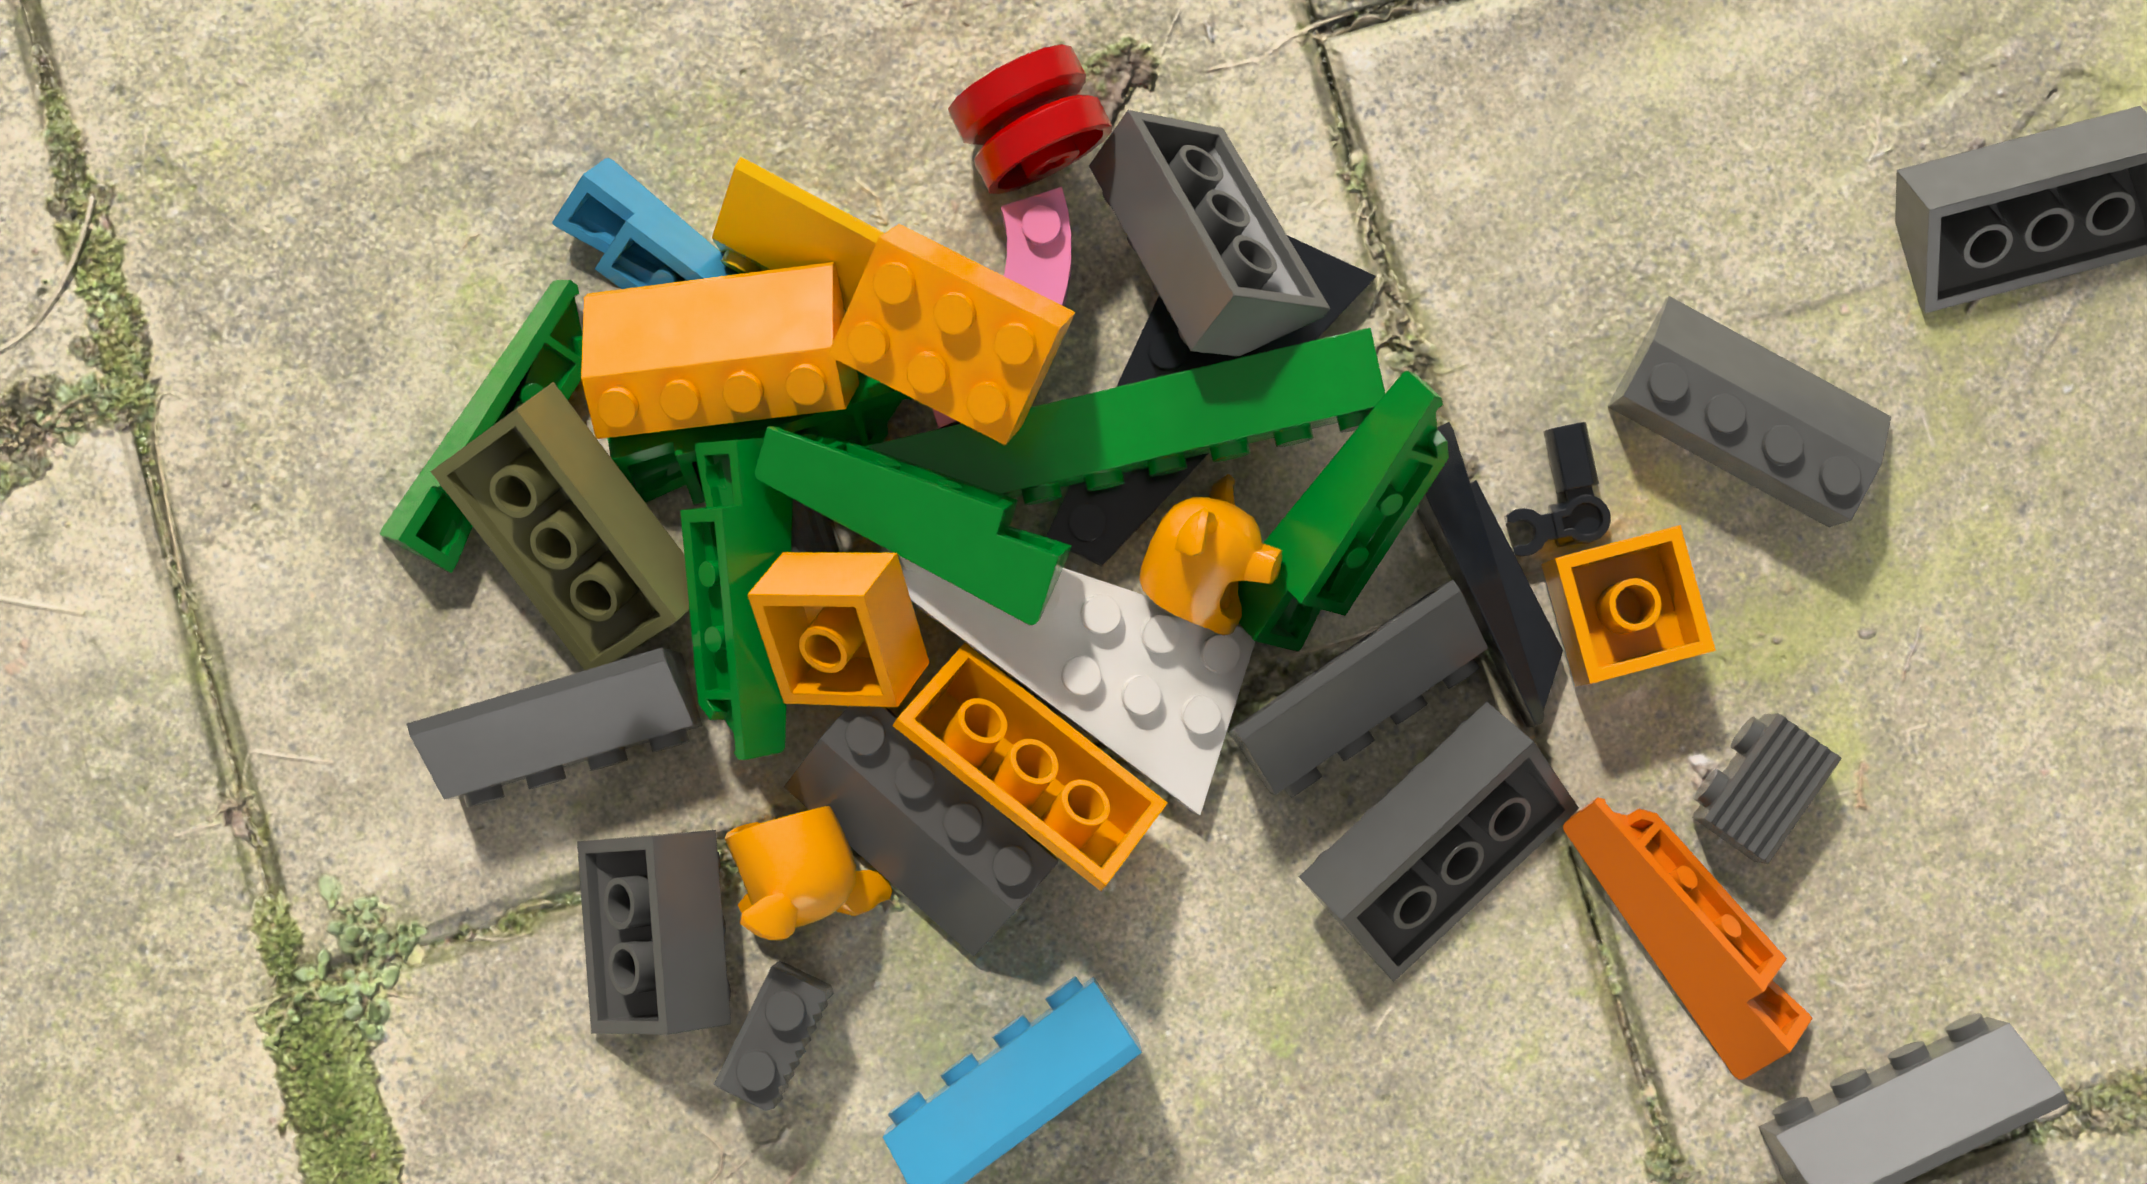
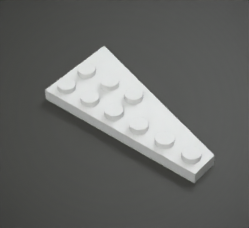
[880,547,1255,815]

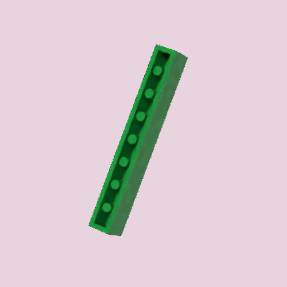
[865,327,1386,505]

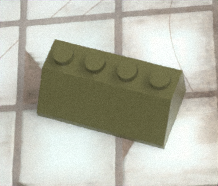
[430,382,689,670]

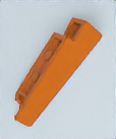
[1563,797,1813,1080]

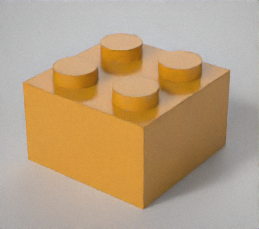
[1541,525,1716,686]
[747,552,930,707]

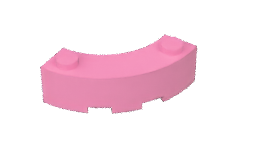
[932,187,1071,429]

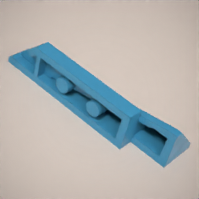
[552,158,739,289]

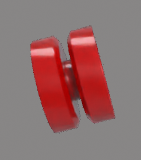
[948,44,1112,194]

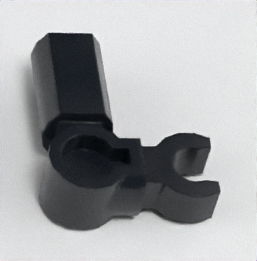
[1504,422,1611,557]

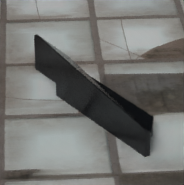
[1417,422,1563,728]

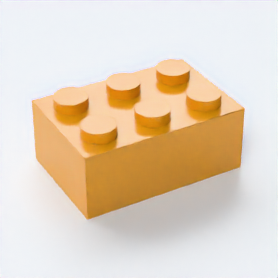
[828,224,1075,445]

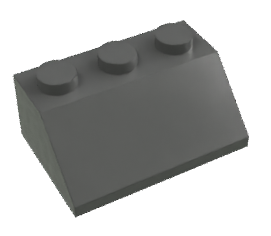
[577,830,731,1035]

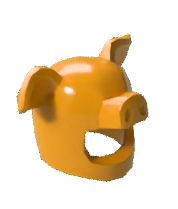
[1139,474,1282,636]
[725,806,892,941]

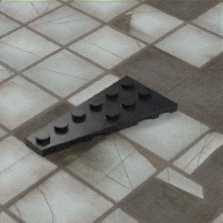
[1046,235,1376,567]

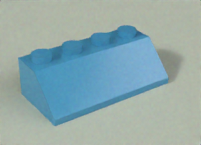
[883,976,1142,1184]

